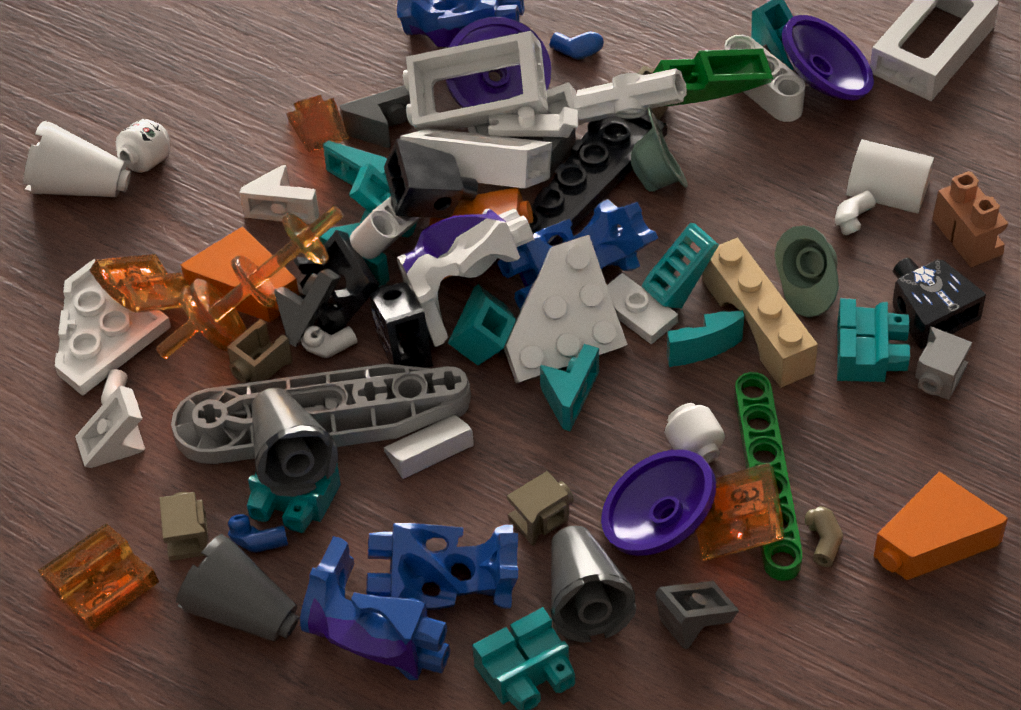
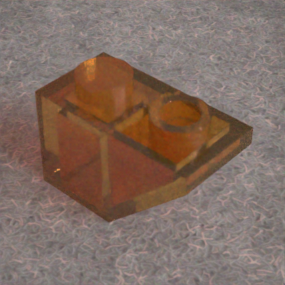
[286,94,349,152]

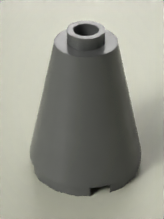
[252,388,338,497]
[551,525,636,642]
[176,534,300,642]

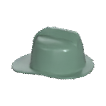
[631,107,688,191]
[775,225,839,317]

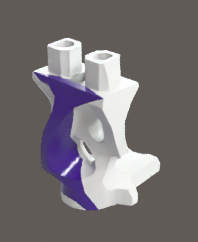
[397,209,534,347]

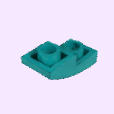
[667,310,744,367]

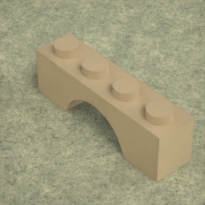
[702,237,818,388]

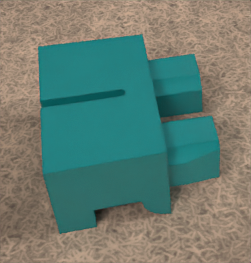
[837,298,910,382]
[247,463,341,533]
[472,607,575,710]

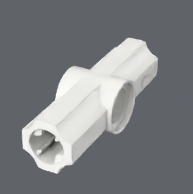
[573,68,687,123]

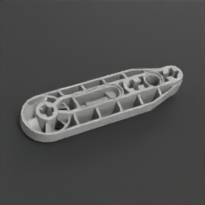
[171,364,471,464]

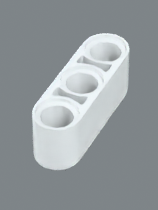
[724,35,805,122]
[350,196,421,259]

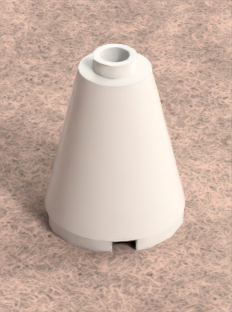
[24,121,131,197]

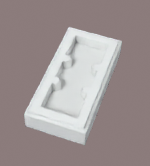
[607,273,678,344]

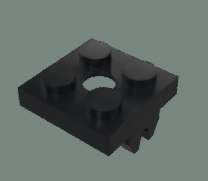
[293,230,380,335]

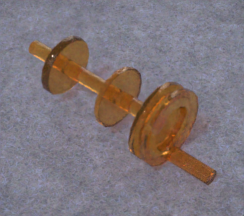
[156,205,344,359]

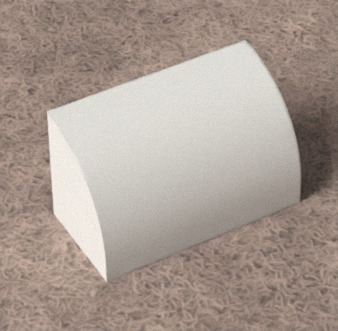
[846,139,934,214]

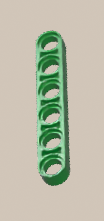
[734,372,803,581]

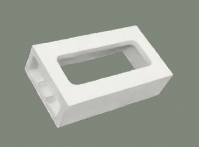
[870,0,999,101]
[403,31,548,131]
[400,128,552,188]

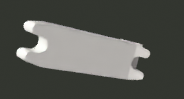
[488,106,578,138]

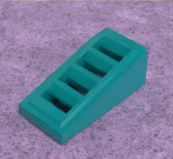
[323,140,387,186]
[641,223,719,309]

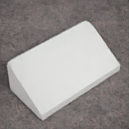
[384,415,474,479]

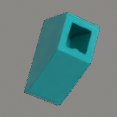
[448,284,516,365]

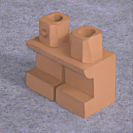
[932,171,1008,267]

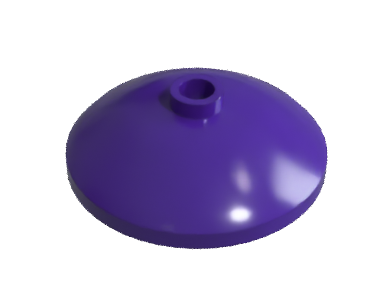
[782,15,874,100]
[446,17,551,108]
[601,449,716,556]

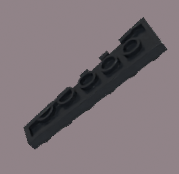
[529,114,667,246]

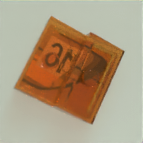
[89,254,199,313]
[696,463,784,561]
[38,523,159,631]

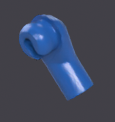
[549,31,604,60]
[228,514,288,553]

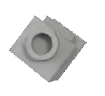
[915,326,972,400]

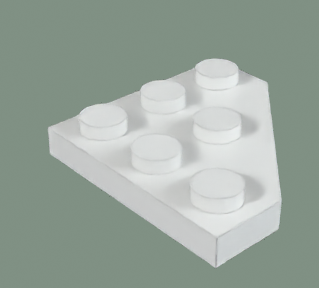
[504,235,627,384]
[55,259,171,396]

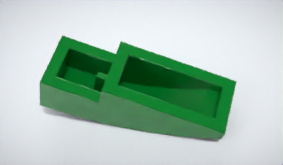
[652,48,773,106]

